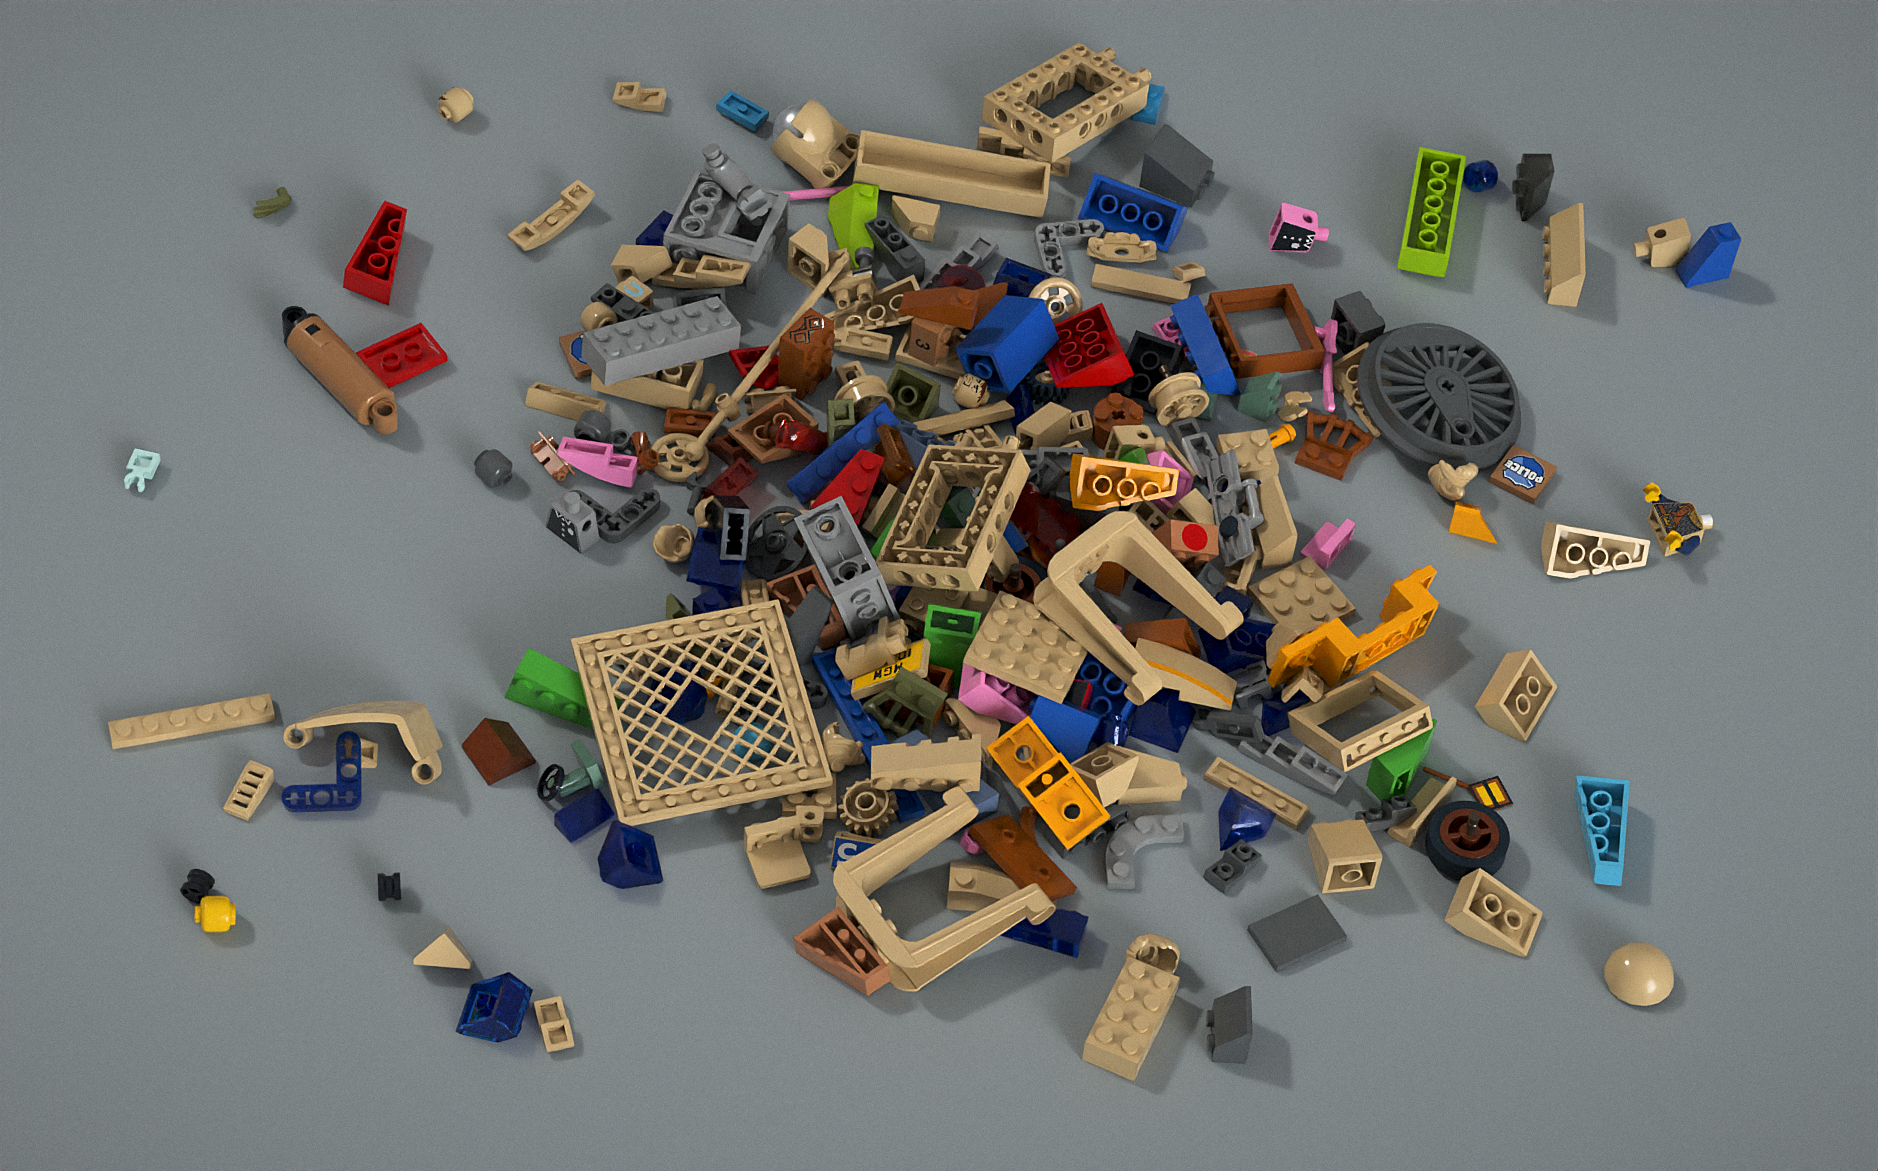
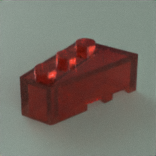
[1010,482,1081,554]

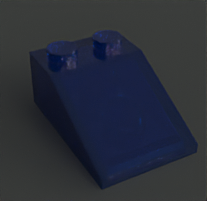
[1198,618,1276,674]

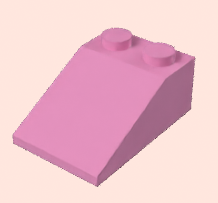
[958,663,1039,724]

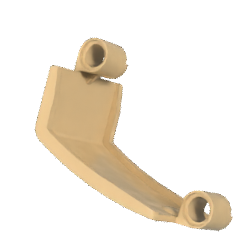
[283,701,443,784]

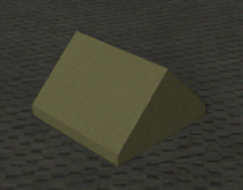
[886,362,941,423]

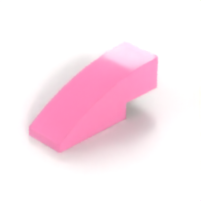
[557,437,638,488]

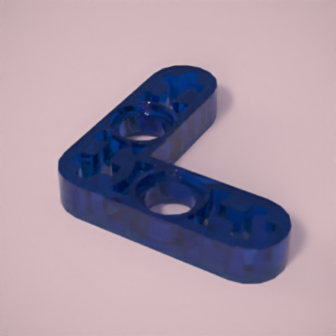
[281,731,362,813]

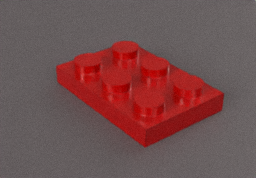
[356,323,448,388]

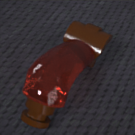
[763,420,828,456]

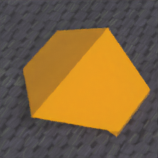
[1449,501,1498,544]

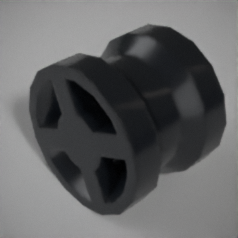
[180,869,215,903]
[377,872,401,901]

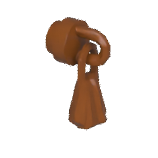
[631,431,659,475]

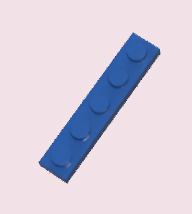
[785,402,900,503]

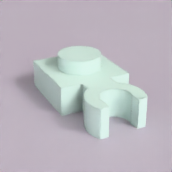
[124,448,160,492]

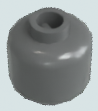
[574,410,611,443]
[474,449,513,487]

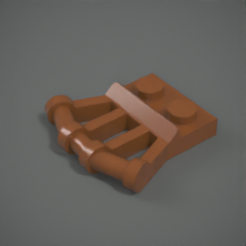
[1295,411,1374,481]

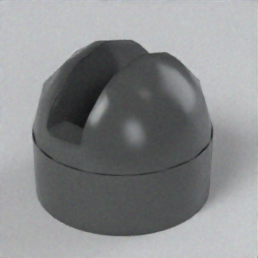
[609,429,631,452]

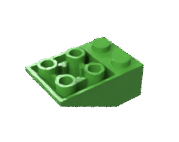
[923,603,982,688]
[1366,718,1437,801]

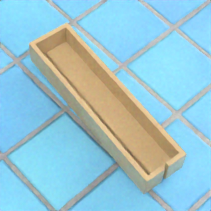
[852,130,1051,218]

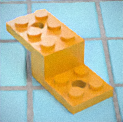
[986,716,1111,851]

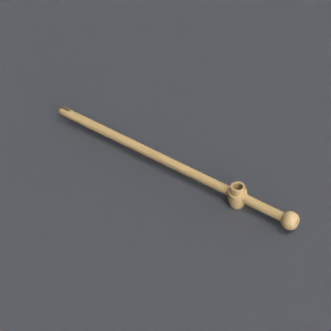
[684,252,850,461]

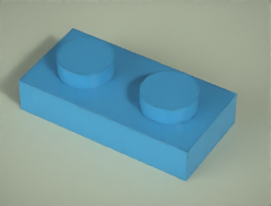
[1132,84,1165,125]
[716,90,769,132]

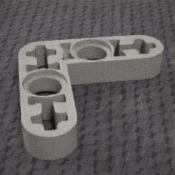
[1034,219,1104,280]

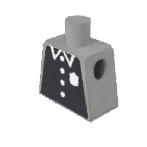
[546,492,599,554]

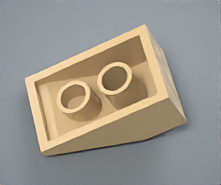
[1444,868,1543,957]

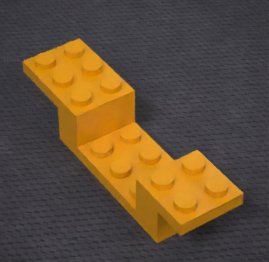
[1267,564,1440,688]

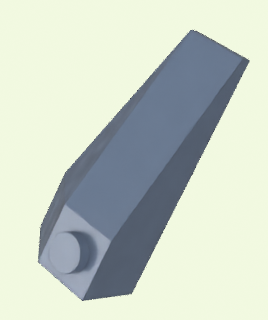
[884,416,956,474]

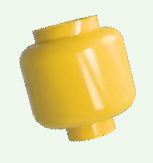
[194,896,236,932]

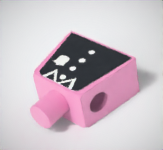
[1269,202,1329,253]

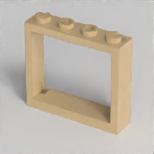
[1288,669,1433,772]

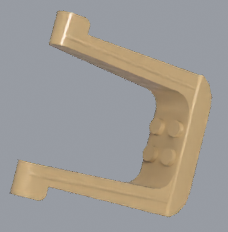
[1033,511,1244,706]
[833,786,1056,992]

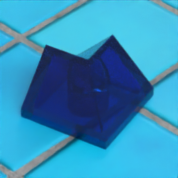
[1128,688,1196,753]

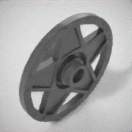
[744,506,809,581]

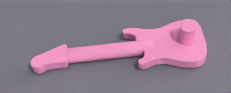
[1314,319,1338,412]

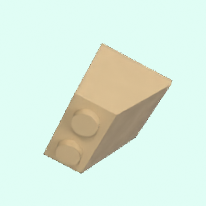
[1307,819,1382,894]

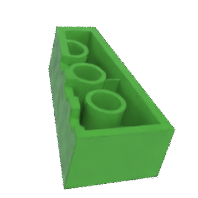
[505,648,623,730]

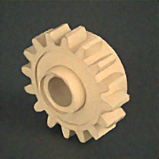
[838,778,899,837]

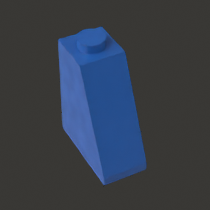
[1675,222,1741,288]
[1028,695,1102,763]

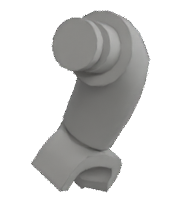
[702,143,773,221]

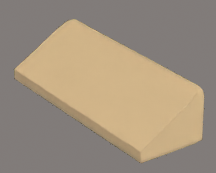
[525,381,607,421]

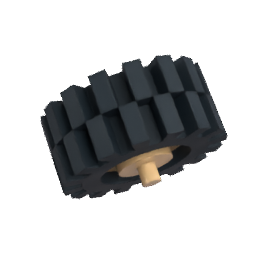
[1024,363,1069,405]

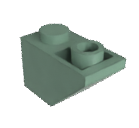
[1238,371,1282,422]

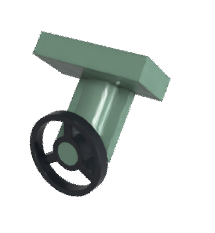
[537,740,605,801]

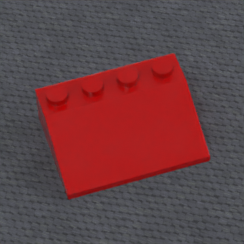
[1044,303,1135,388]

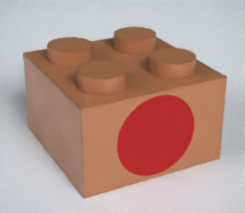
[1152,520,1219,572]

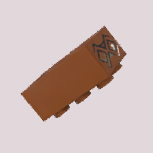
[777,308,835,401]

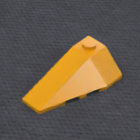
[1069,454,1179,511]

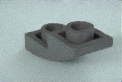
[1355,795,1417,832]
[1203,839,1262,893]

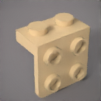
[899,586,968,635]
[743,815,811,889]

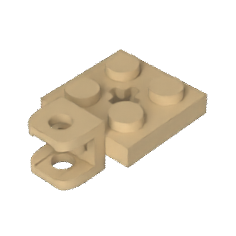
[782,772,837,843]

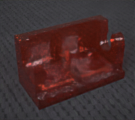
[702,457,759,500]

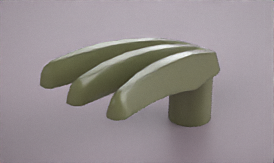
[253,187,291,218]

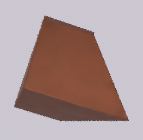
[706,434,753,472]

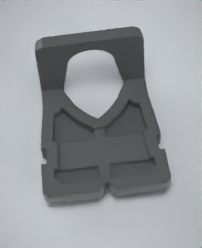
[1226,660,1274,710]

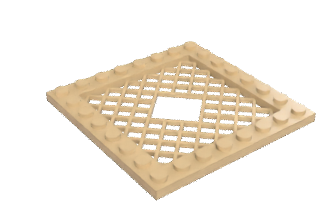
[571,599,833,828]

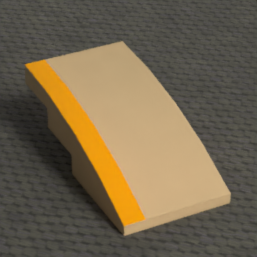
[1135,638,1237,711]

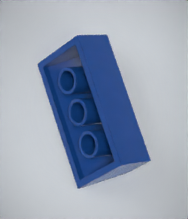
[1078,173,1189,252]
[1170,294,1241,396]

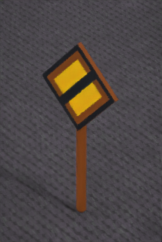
[1423,767,1513,810]

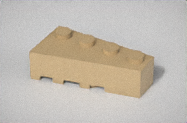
[871,734,982,792]

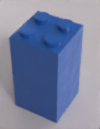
[955,295,1059,393]

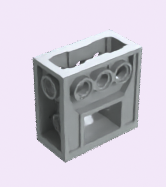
[663,168,790,295]
[794,496,900,641]

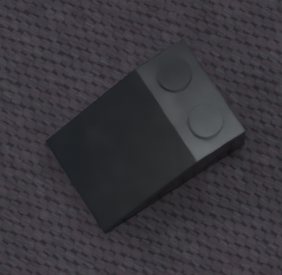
[1111,330,1185,415]

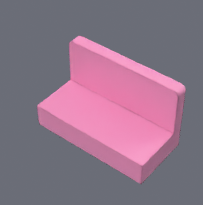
[1300,518,1356,570]

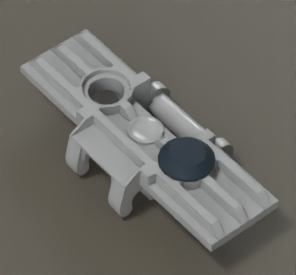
[1205,449,1264,568]

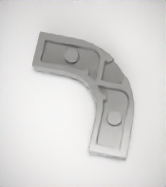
[1104,814,1184,889]

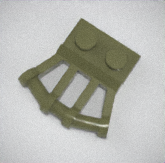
[862,666,947,739]

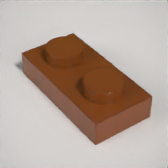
[664,407,717,438]

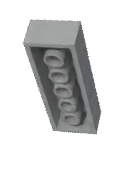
[581,296,741,386]

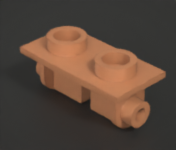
[530,431,576,481]

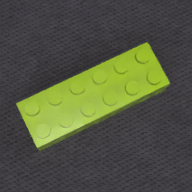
[1397,147,1466,278]

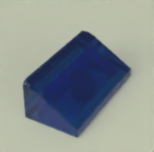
[554,789,614,843]

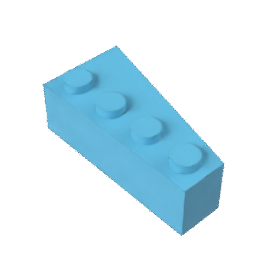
[1574,775,1630,886]

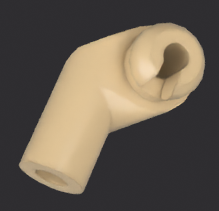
[691,383,718,411]

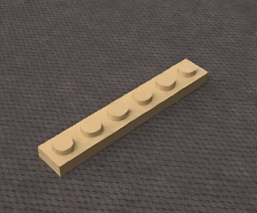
[108,693,275,749]

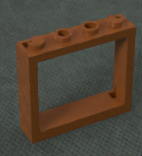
[1205,283,1325,379]

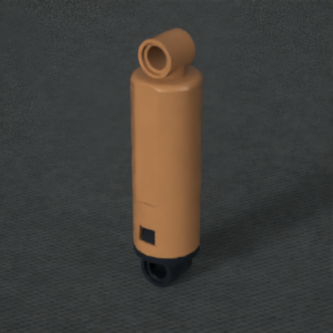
[282,306,398,434]

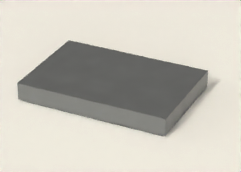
[1247,894,1347,972]

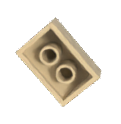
[1239,475,1298,570]
[1475,649,1557,742]

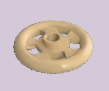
[1029,277,1083,325]
[651,433,710,482]

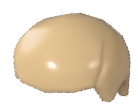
[653,523,696,563]

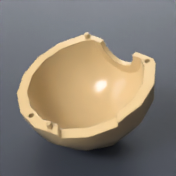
[1604,942,1674,1006]

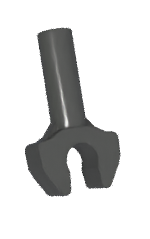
[687,471,713,515]

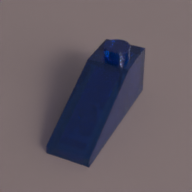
[1000,909,1089,958]

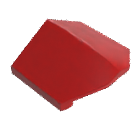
[728,345,779,391]

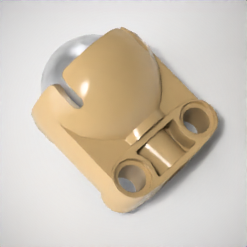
[770,99,860,189]

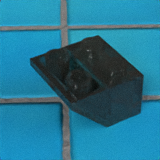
[1512,154,1555,221]

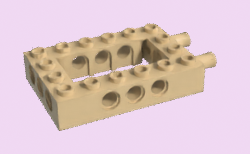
[981,43,1151,162]
[875,433,1031,591]

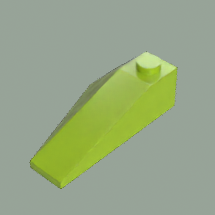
[828,183,879,269]

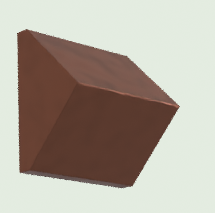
[462,718,536,786]

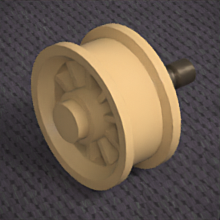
[1148,365,1209,426]
[834,371,895,426]

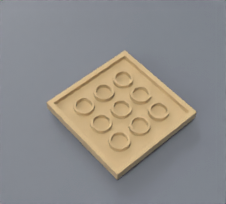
[963,591,1088,704]

